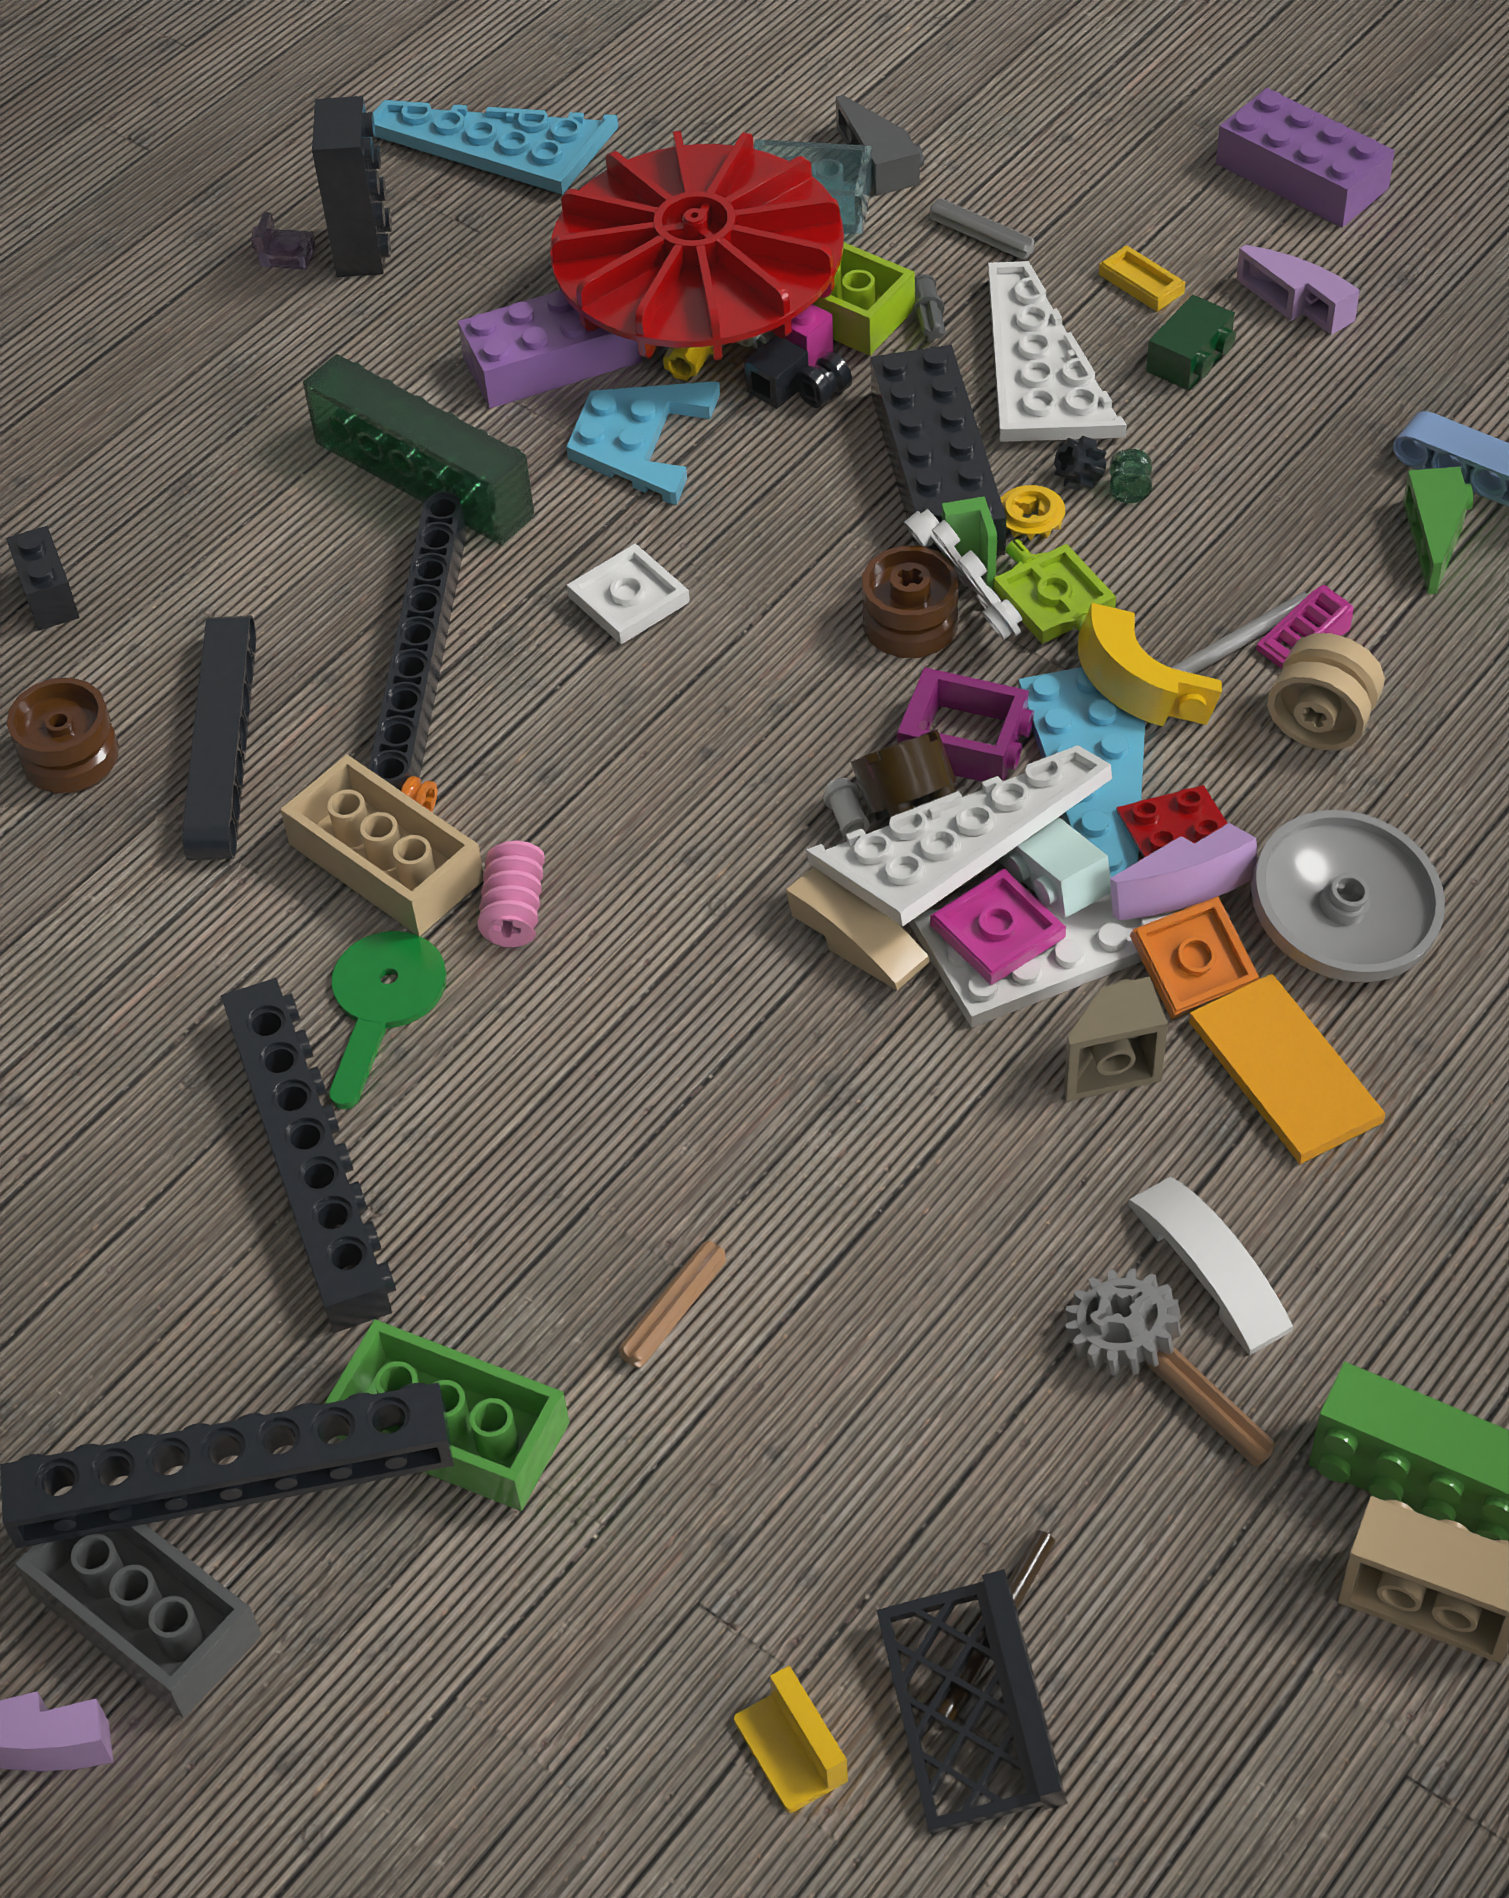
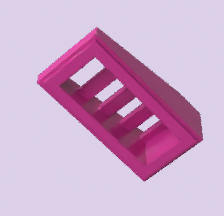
[1256,585,1353,669]

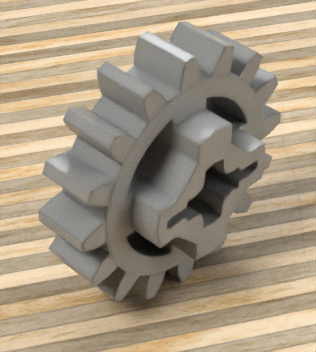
[1065,1268,1181,1376]

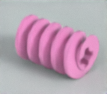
[477,841,545,947]

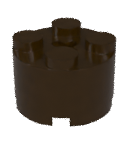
[850,729,957,820]

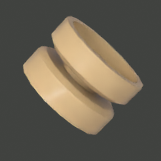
[1267,633,1385,750]

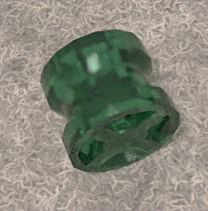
[1110,449,1152,503]

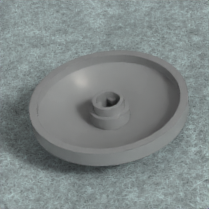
[1251,810,1445,982]

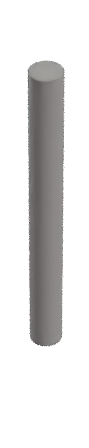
[1170,592,1308,674]

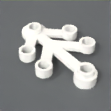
[904,509,1022,640]

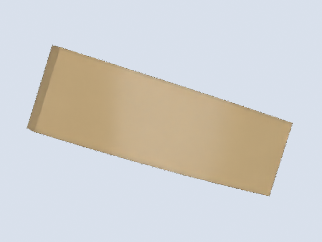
[786,867,929,990]

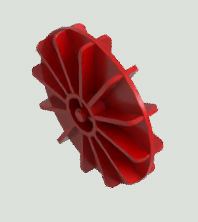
[550,130,844,360]

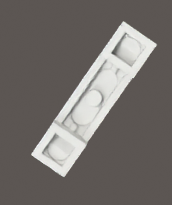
[1128,1177,1293,1356]

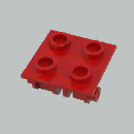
[1116,785,1228,861]

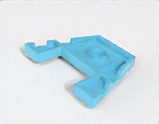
[567,381,720,505]

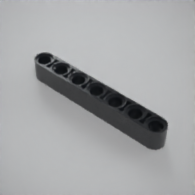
[182,615,256,861]

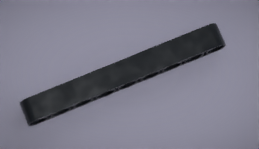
[370,491,466,791]

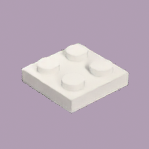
[567,543,690,644]

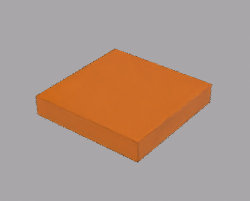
[1130,896,1260,1020]

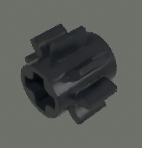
[1054,436,1107,491]

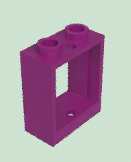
[897,667,1034,782]

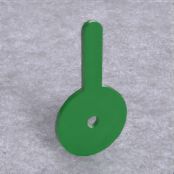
[329,931,447,1109]

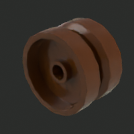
[862,546,958,658]
[6,677,119,793]

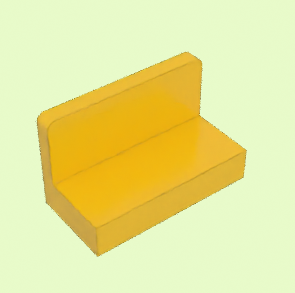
[734,1665,848,1813]

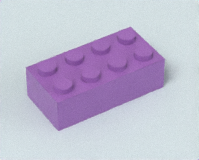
[1216,88,1395,228]
[458,290,642,409]

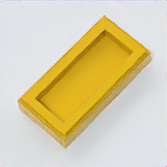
[1098,245,1186,312]

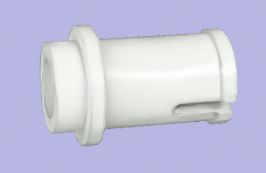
[823,778,870,837]

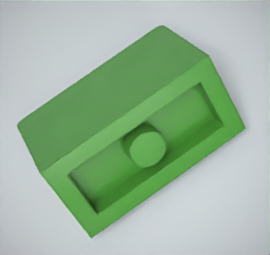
[941,496,997,592]

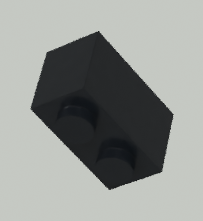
[6,526,80,631]

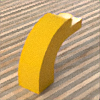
[1078,603,1222,727]

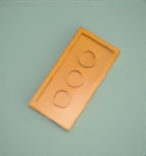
[1189,973,1385,1164]

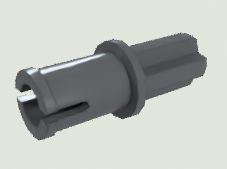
[912,274,945,342]

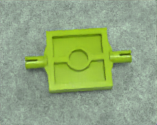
[993,539,1116,644]

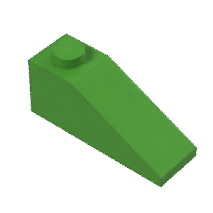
[1403,467,1473,594]

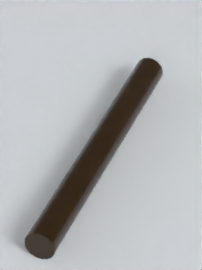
[938,1530,1056,1722]

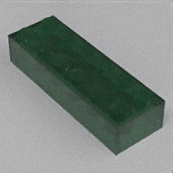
[303,354,535,546]

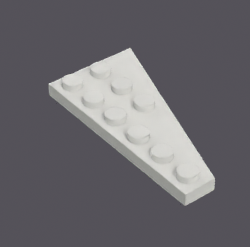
[988,261,1127,442]
[909,893,1230,1028]

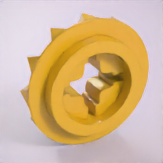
[1000,485,1065,541]

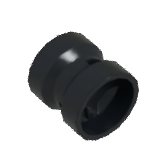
[795,352,852,408]

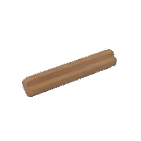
[619,1241,726,1368]
[1147,1347,1275,1466]

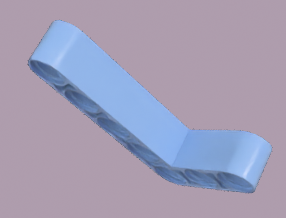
[1393,411,1509,507]

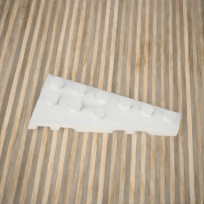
[806,745,1112,926]

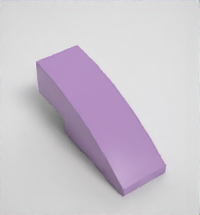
[1236,245,1360,335]
[1110,823,1257,921]
[0,1691,113,1771]

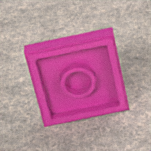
[930,868,1066,986]

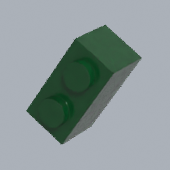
[1146,294,1236,390]

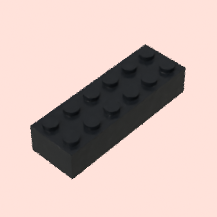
[870,344,1006,556]

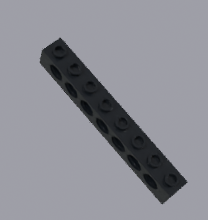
[221,978,396,1333]
[0,1382,454,1548]

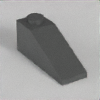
[836,95,924,196]

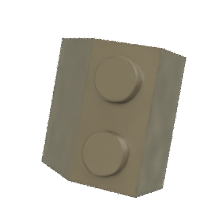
[1064,977,1168,1102]

